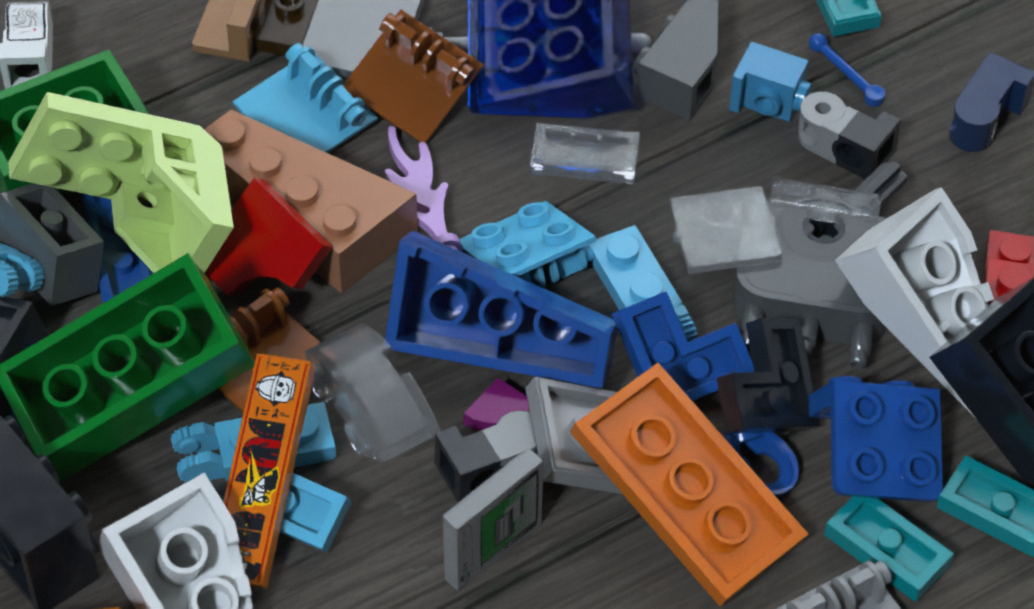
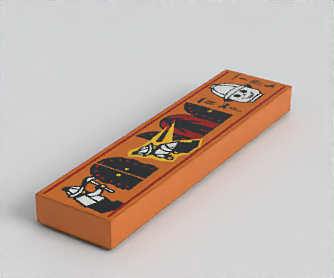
[223,353,316,589]

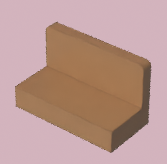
[192,0,267,62]

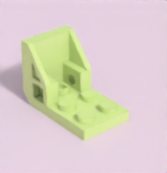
[8,92,234,273]

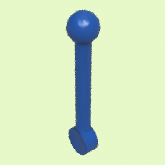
[808,33,885,107]

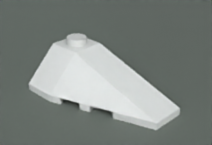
[835,187,994,416]
[98,472,253,609]

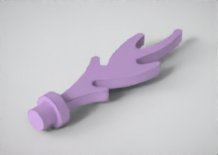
[385,126,463,252]

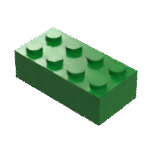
[0,253,255,481]

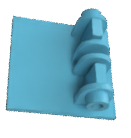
[232,43,378,153]
[460,201,597,288]

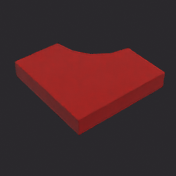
[205,178,333,297]

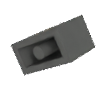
[0,183,104,306]

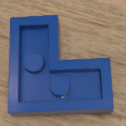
[612,291,755,401]

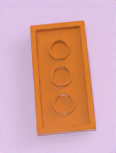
[570,363,808,607]

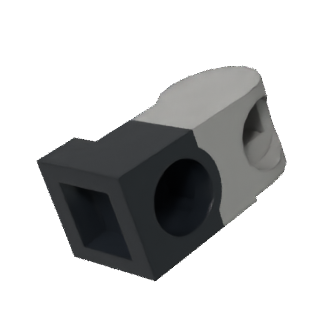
[798,92,901,180]
[434,411,538,503]

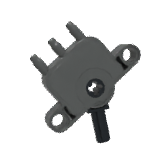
[690,161,907,369]

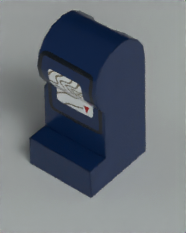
[949,52,1034,152]

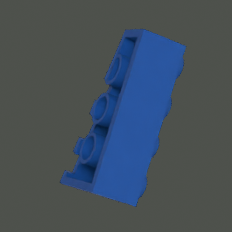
[384,230,617,388]

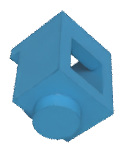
[729,41,813,122]

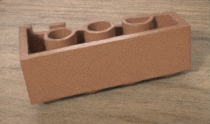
[204,109,418,294]

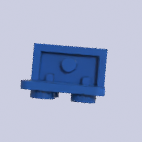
[809,376,943,502]

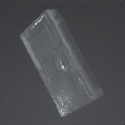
[530,123,639,184]
[770,178,881,223]

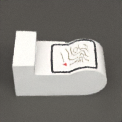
[0,2,53,89]

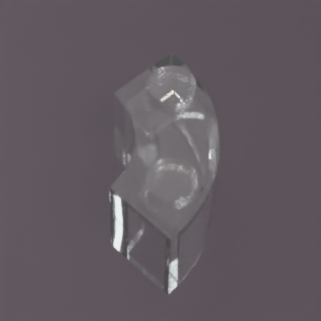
[304,323,441,463]

